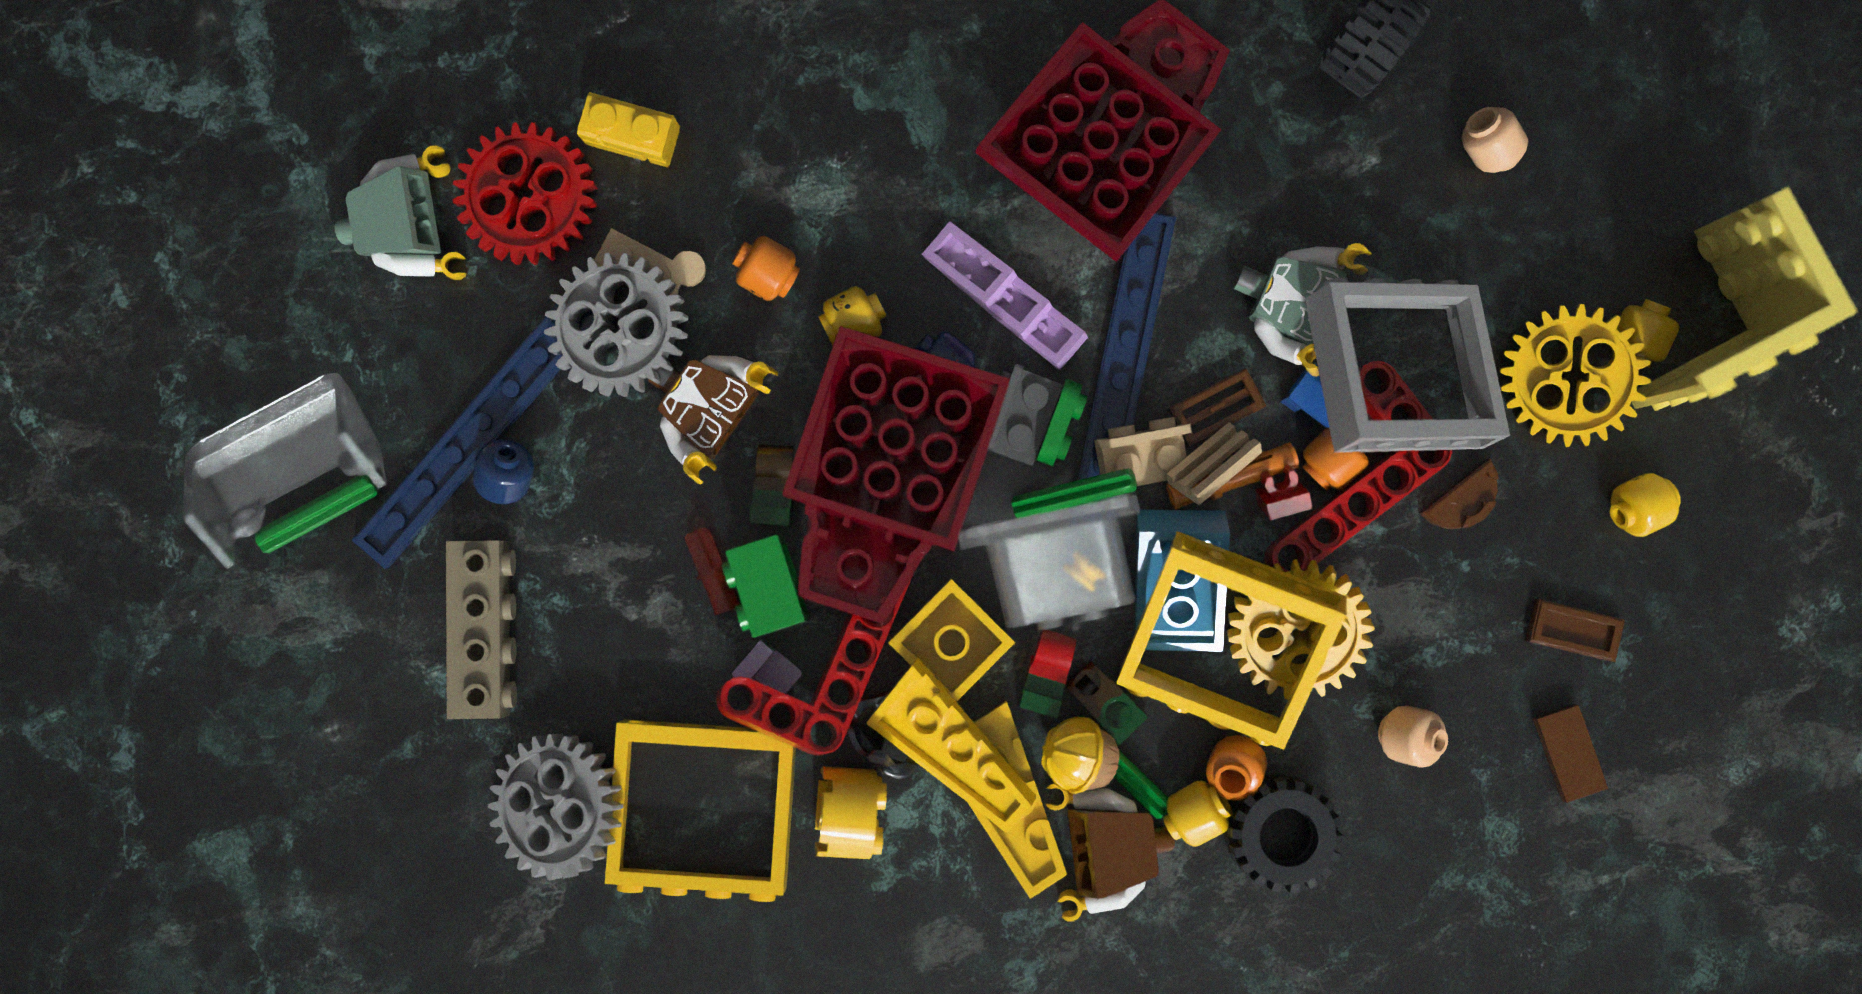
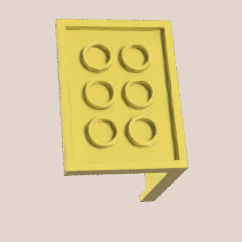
[1632,188,1857,411]

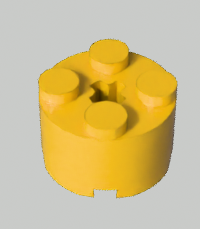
[815,766,887,859]

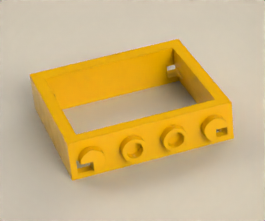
[1116,531,1347,750]
[605,719,796,902]

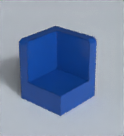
[1280,362,1330,428]

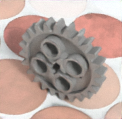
[544,253,688,397]
[488,733,624,880]

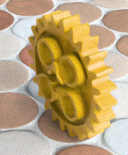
[1500,304,1651,447]
[1227,560,1374,699]

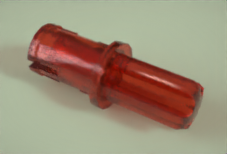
[685,528,741,616]

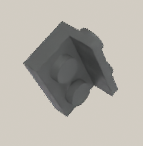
[988,364,1063,467]

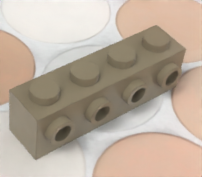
[446,540,517,719]

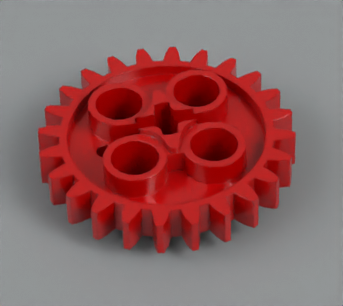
[453,122,597,265]

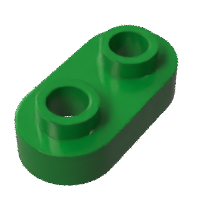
[1036,379,1088,466]

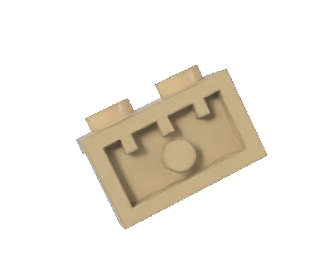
[1094,417,1192,486]

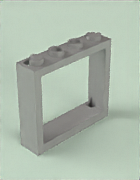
[1305,277,1510,452]

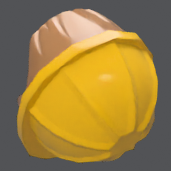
[1042,717,1119,794]

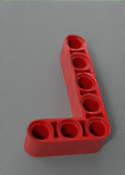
[1264,361,1452,572]
[716,578,912,756]

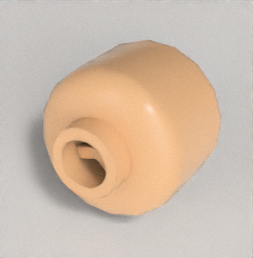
[1461,107,1528,173]
[1378,706,1448,768]

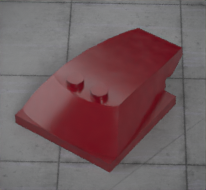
[975,0,1230,262]
[782,326,1010,624]

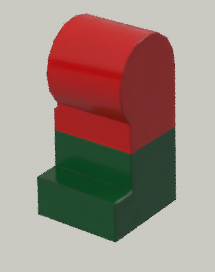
[1017,629,1076,718]

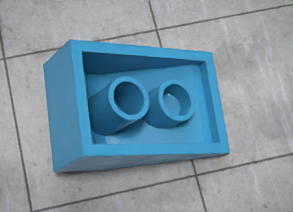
[1135,509,1230,652]

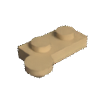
[595,228,706,295]

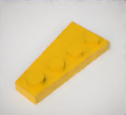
[866,658,1036,833]
[967,701,1067,899]

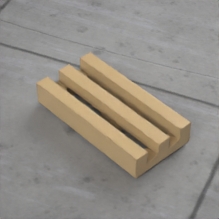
[1166,422,1262,505]

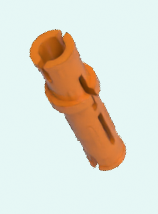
[1166,442,1299,510]

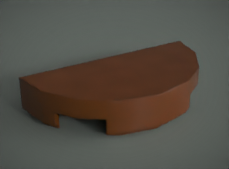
[1419,459,1499,529]

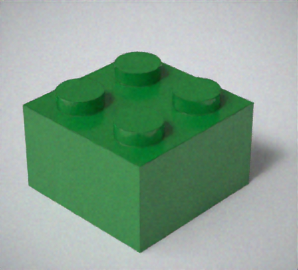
[722,535,811,638]

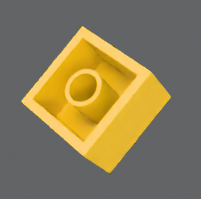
[889,579,1015,702]

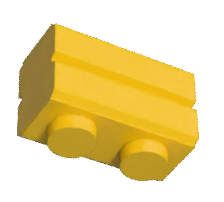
[577,92,680,167]

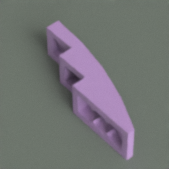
[922,222,1088,370]

